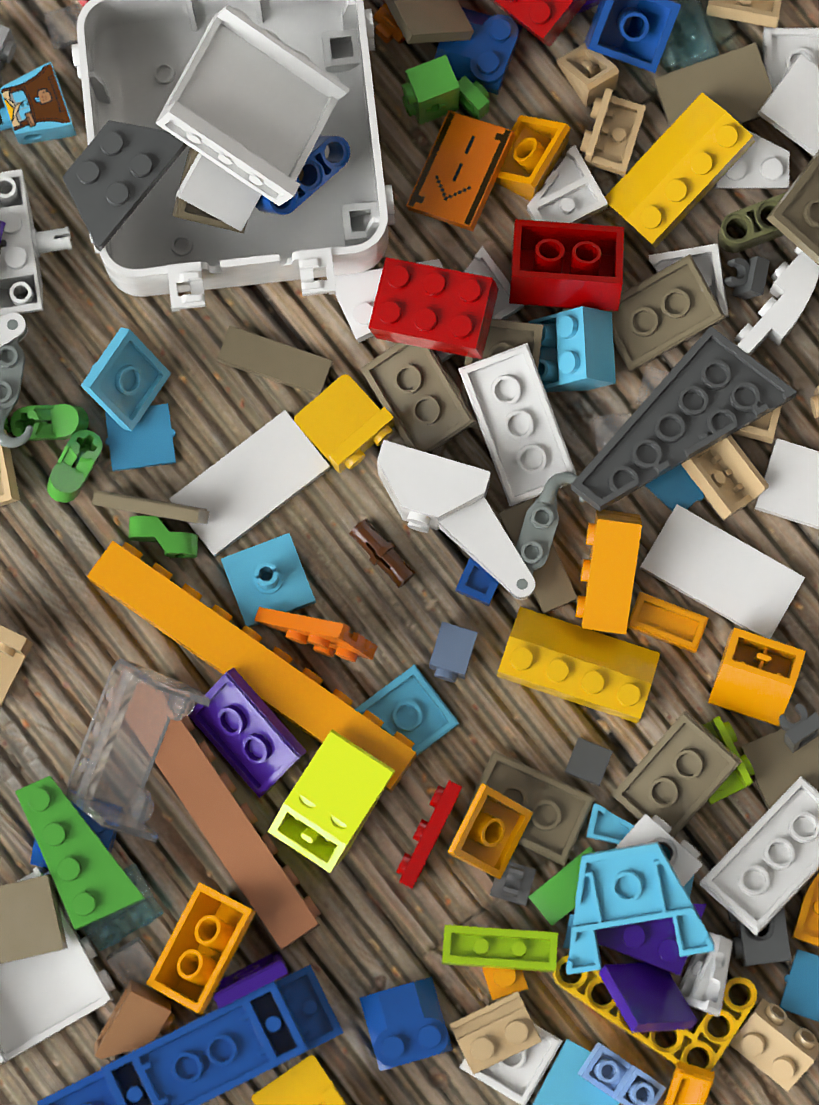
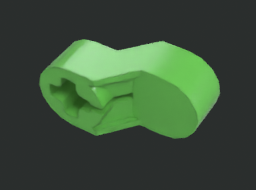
[10,404,89,441]
[47,430,103,503]
[128,516,198,559]

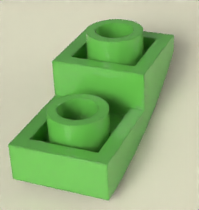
[528,846,595,926]

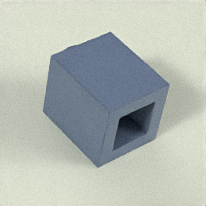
[429,622,478,682]

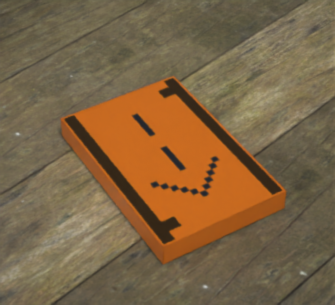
[406,110,516,231]

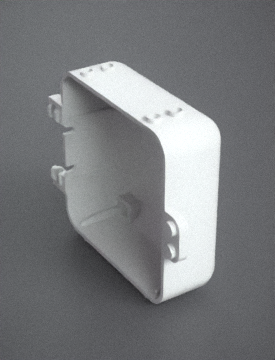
[72,0,395,312]

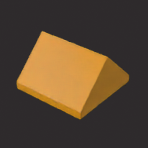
[495,115,571,201]
[448,783,533,879]

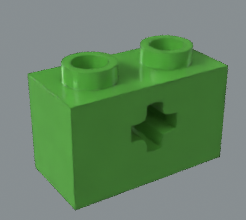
[401,55,460,125]

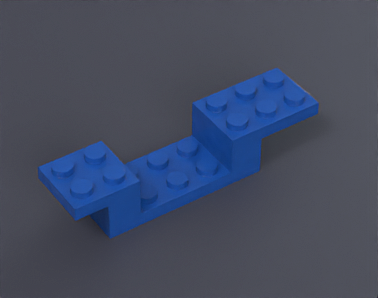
[37,965,344,1105]

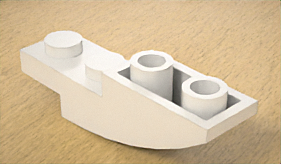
[734,247,819,356]

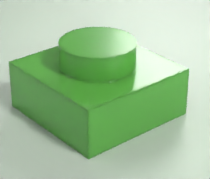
[458,76,489,120]

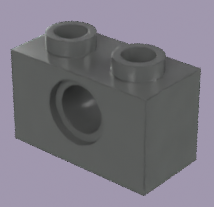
[727,907,791,967]

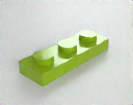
[442,925,558,972]

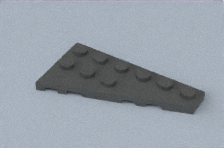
[571,326,797,512]

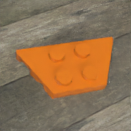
[254,607,377,662]

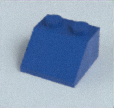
[584,0,681,73]

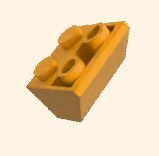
[708,627,806,726]

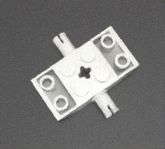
[0,169,72,316]

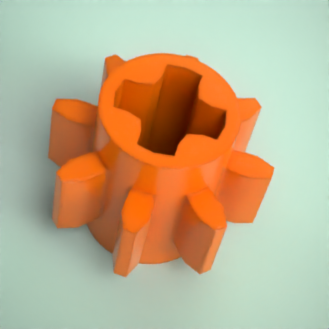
[373,2,405,44]

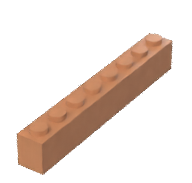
[114,675,321,951]

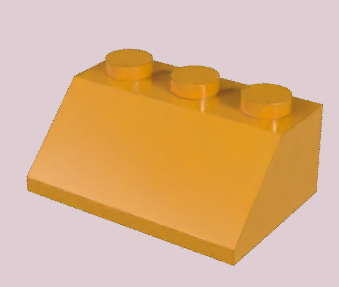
[146,882,256,1015]

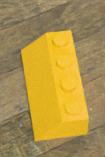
[605,93,755,248]
[497,606,660,723]

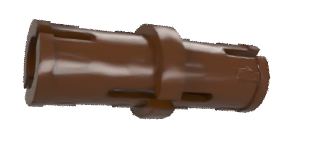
[349,518,416,588]

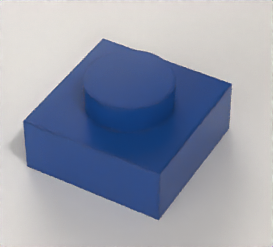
[455,557,499,606]

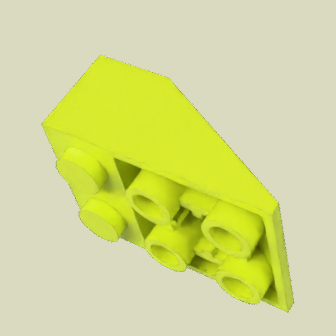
[268,729,395,873]

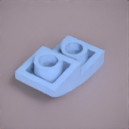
[577,1042,666,1105]

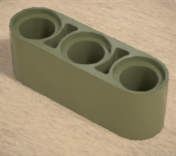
[718,192,786,253]

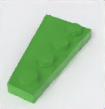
[15,776,146,930]

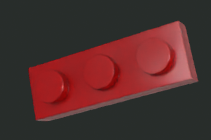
[396,780,462,890]

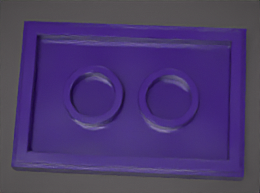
[187,667,307,798]

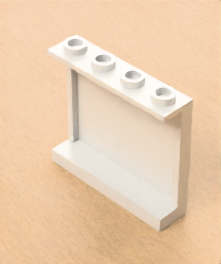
[155,5,350,206]
[0,867,116,1066]

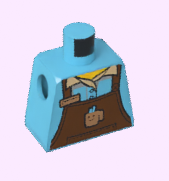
[0,62,76,144]

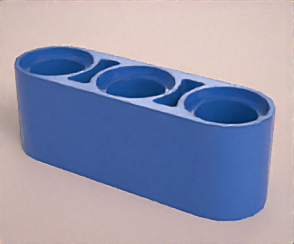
[255,135,350,215]

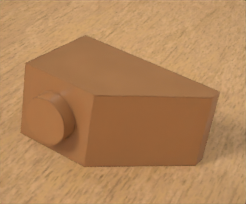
[94,979,174,1059]

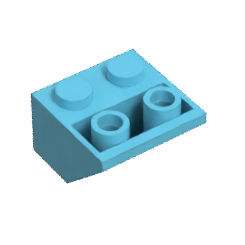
[529,306,616,392]

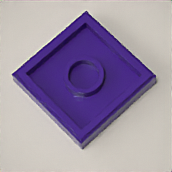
[213,951,288,1009]
[599,963,697,1033]

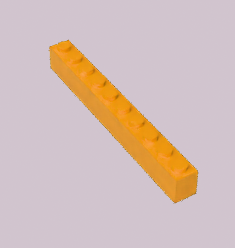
[87,541,417,792]

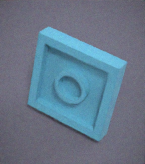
[81,327,171,431]
[221,533,316,628]

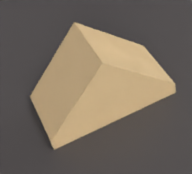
[556,43,619,107]

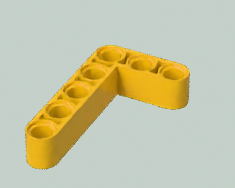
[552,955,757,1070]

